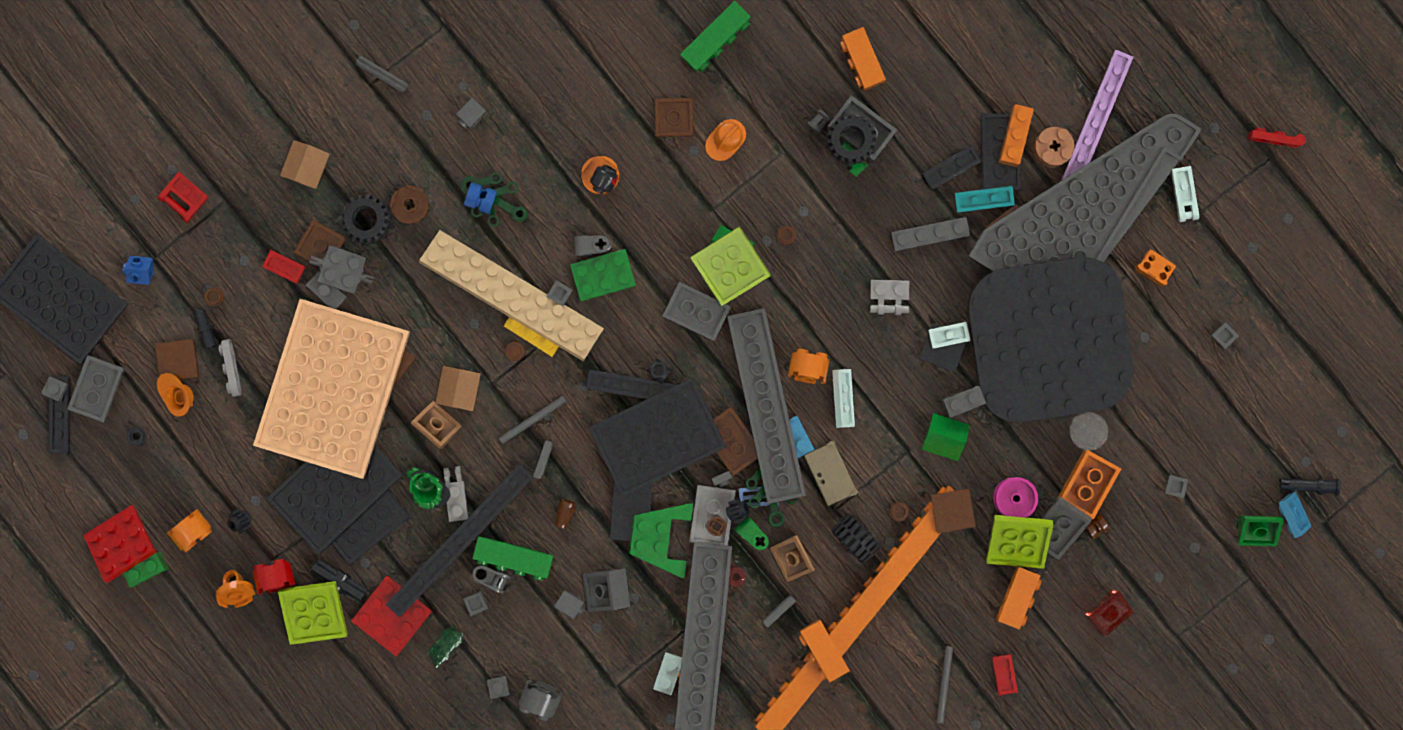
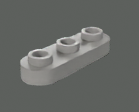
[219,339,242,397]

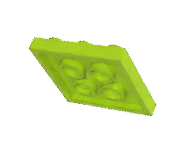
[691,226,771,306]
[986,515,1053,568]
[278,581,348,645]

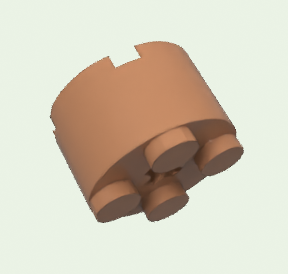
[1033,127,1074,168]

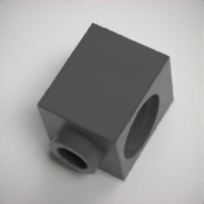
[457,98,488,130]
[554,589,585,619]

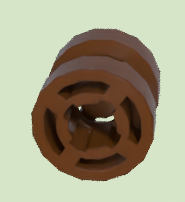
[1085,514,1110,540]
[707,516,727,536]

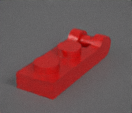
[1248,128,1306,148]

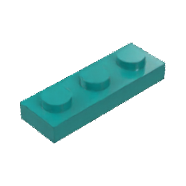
[955,186,1015,212]

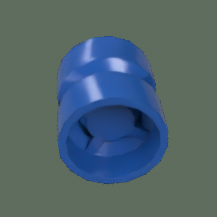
[463,182,497,214]

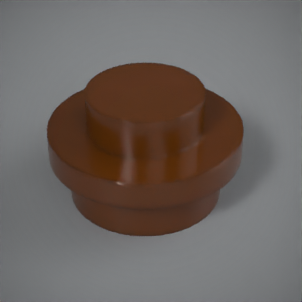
[777,226,796,245]
[204,287,224,306]
[505,342,525,361]
[889,502,909,522]

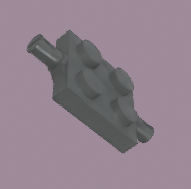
[309,245,374,294]

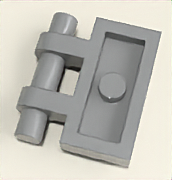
[870,280,909,315]

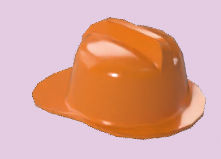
[705,119,746,161]
[157,373,194,417]

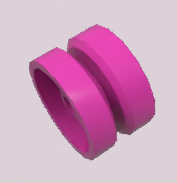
[993,477,1038,518]

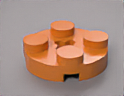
[581,156,620,195]

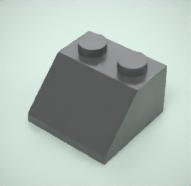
[583,569,631,612]

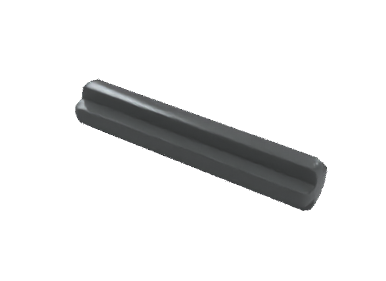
[356,56,408,93]

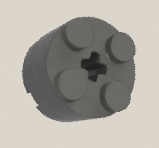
[518,680,563,721]

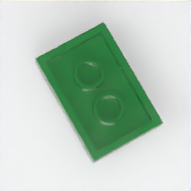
[570,249,636,302]

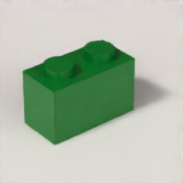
[123,552,170,588]

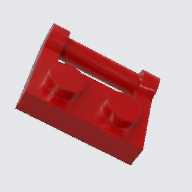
[158,172,209,223]

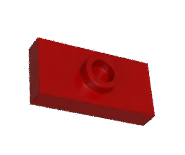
[262,250,306,284]
[991,654,1018,696]

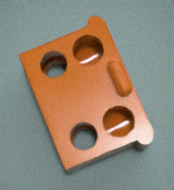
[1135,249,1176,287]

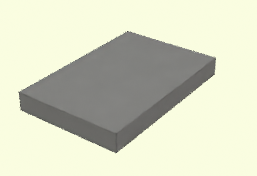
[689,485,736,546]

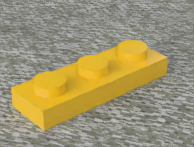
[504,317,559,357]

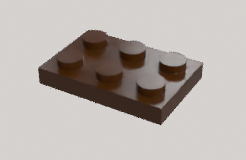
[713,407,758,476]

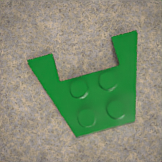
[629,503,693,578]

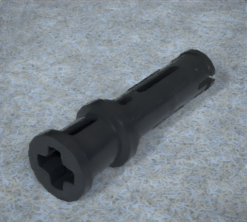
[1279,478,1341,496]

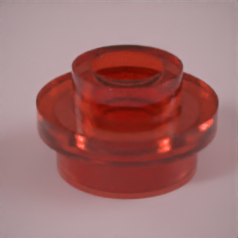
[729,567,746,587]

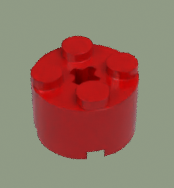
[252,559,296,595]

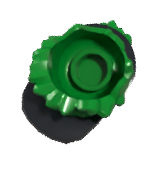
[407,467,451,509]

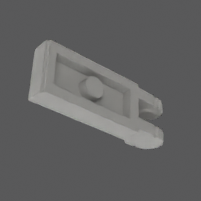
[444,466,469,522]

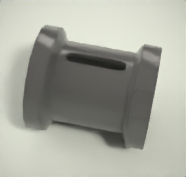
[807,109,832,135]

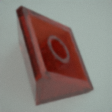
[1085,590,1134,637]

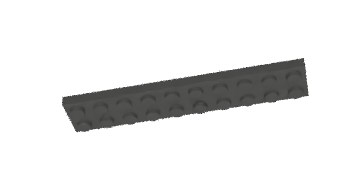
[727,308,806,504]
[674,542,732,730]

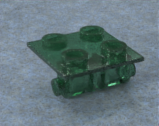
[428,625,464,668]

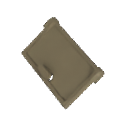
[804,441,859,506]

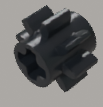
[726,498,750,523]
[227,509,252,534]

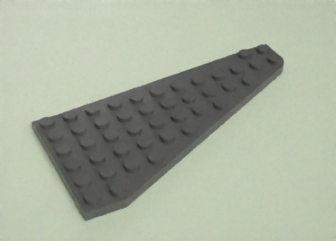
[968,114,1201,271]

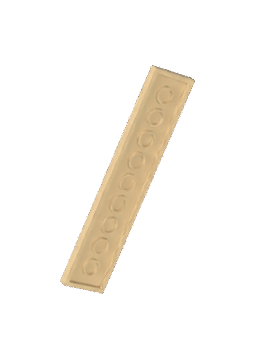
[419,230,604,361]

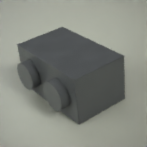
[941,386,986,418]

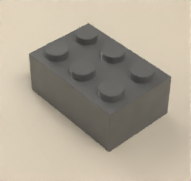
[827,95,897,163]

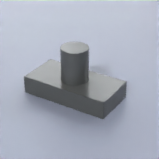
[306,271,348,310]

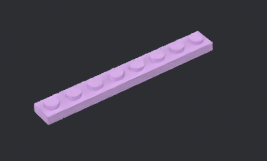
[1061,50,1133,180]

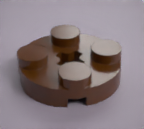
[390,185,429,224]

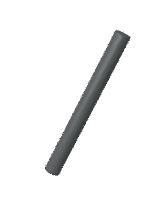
[499,396,567,444]
[936,646,953,724]

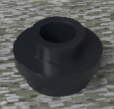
[127,427,146,446]

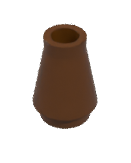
[556,499,577,529]

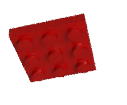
[83,505,156,583]
[351,575,433,657]

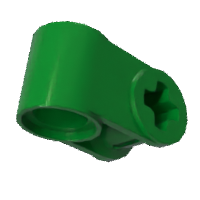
[734,516,769,550]

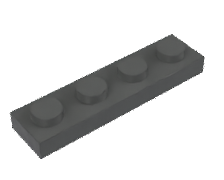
[891,217,970,251]

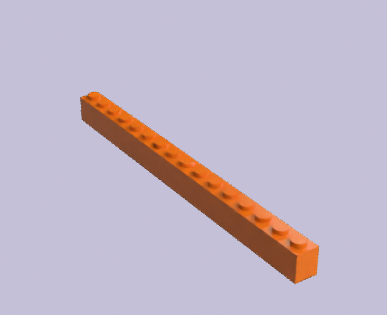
[754,486,955,730]

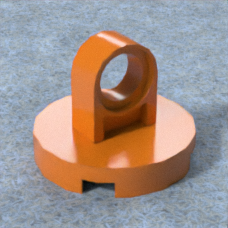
[216,570,255,608]

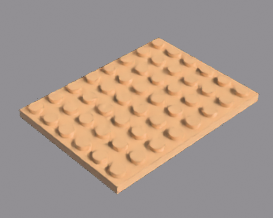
[253,299,410,479]

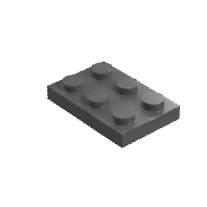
[663,282,731,341]
[68,355,125,422]
[1041,497,1092,560]

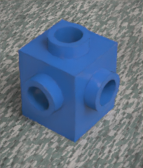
[123,256,154,285]

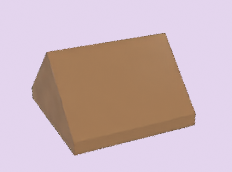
[280,141,330,189]
[435,366,481,411]
[411,401,462,448]
[770,535,815,582]

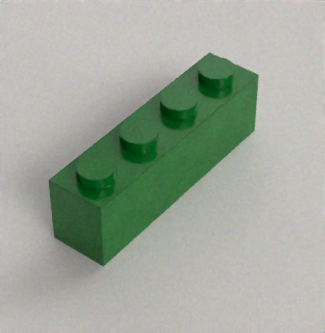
[680,1,751,73]
[472,536,554,581]

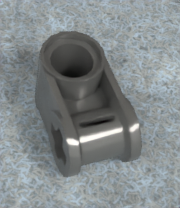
[573,235,611,256]
[472,565,511,594]

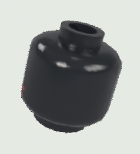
[590,164,618,194]

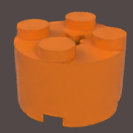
[788,349,830,384]
[167,509,212,553]

